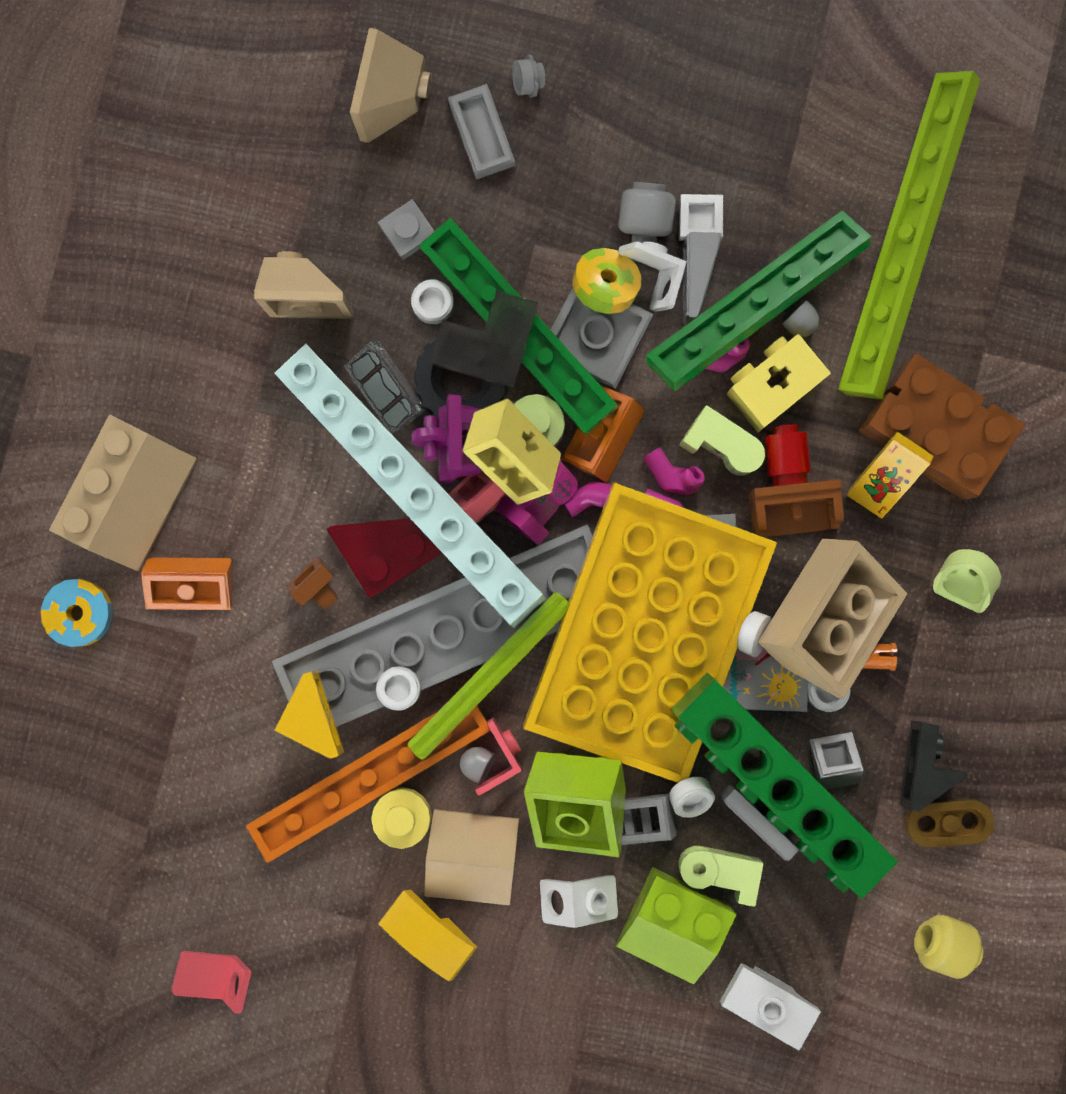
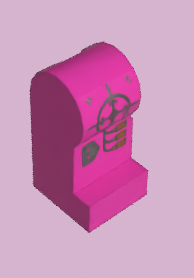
[495,461,578,546]

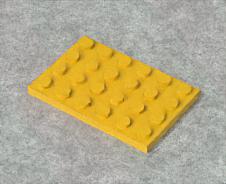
[523,482,777,783]

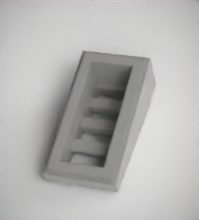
[682,232,722,326]
[622,793,677,845]

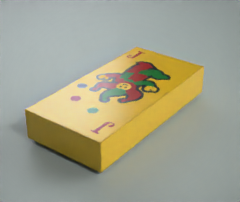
[847,432,933,519]

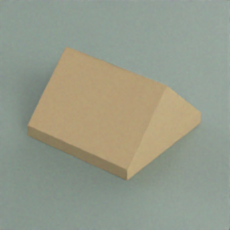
[424,809,519,905]

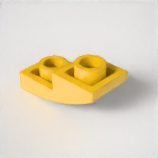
[378,890,478,981]

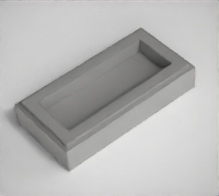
[448,84,515,180]
[720,784,799,861]

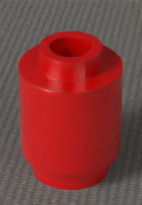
[764,424,811,486]

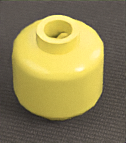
[914,914,983,979]

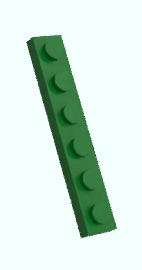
[646,210,872,392]
[418,218,618,436]

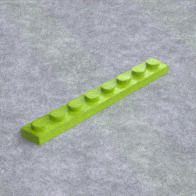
[838,71,981,400]

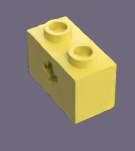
[726,334,831,433]
[463,399,561,505]

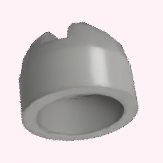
[782,300,819,337]
[460,747,496,785]

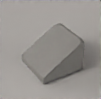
[810,732,864,790]

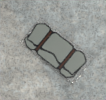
[344,340,426,435]

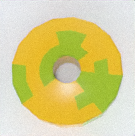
[572,248,641,314]

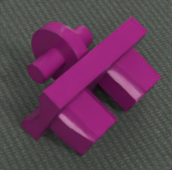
[411,394,481,485]

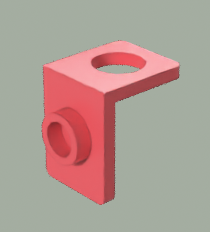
[475,717,522,796]
[171,951,251,1014]

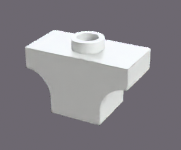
[720,963,821,1050]

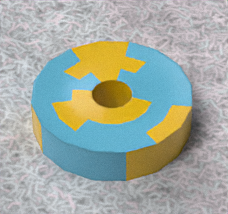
[41,579,113,647]

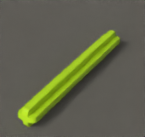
[408,592,569,759]

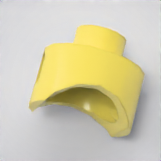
[371,787,432,849]

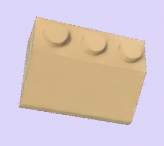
[49,414,198,571]
[758,539,907,699]

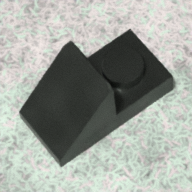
[900,720,967,811]

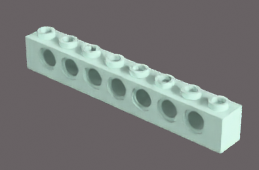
[275,344,546,629]

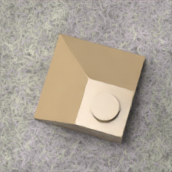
[350,28,432,143]
[254,251,354,319]

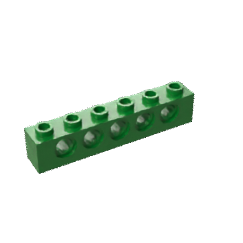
[671,673,898,899]

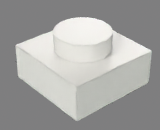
[679,194,723,241]

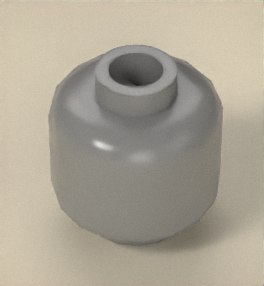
[618,182,676,243]

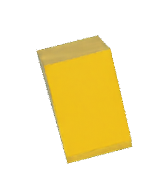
[274,670,344,759]

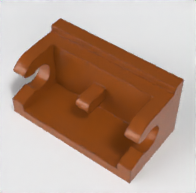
[748,479,844,537]

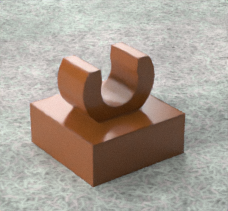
[287,556,338,610]

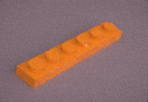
[246,705,491,863]

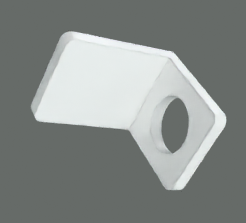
[618,242,686,312]
[540,875,618,928]

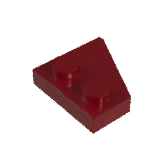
[326,518,443,599]

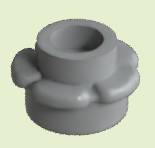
[512,54,545,98]

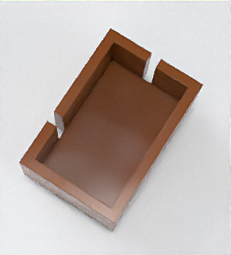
[858,353,1026,501]

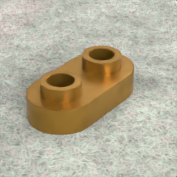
[904,798,994,847]

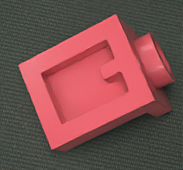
[449,470,506,523]

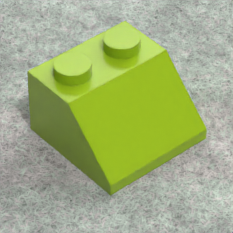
[524,752,626,857]
[616,867,737,984]

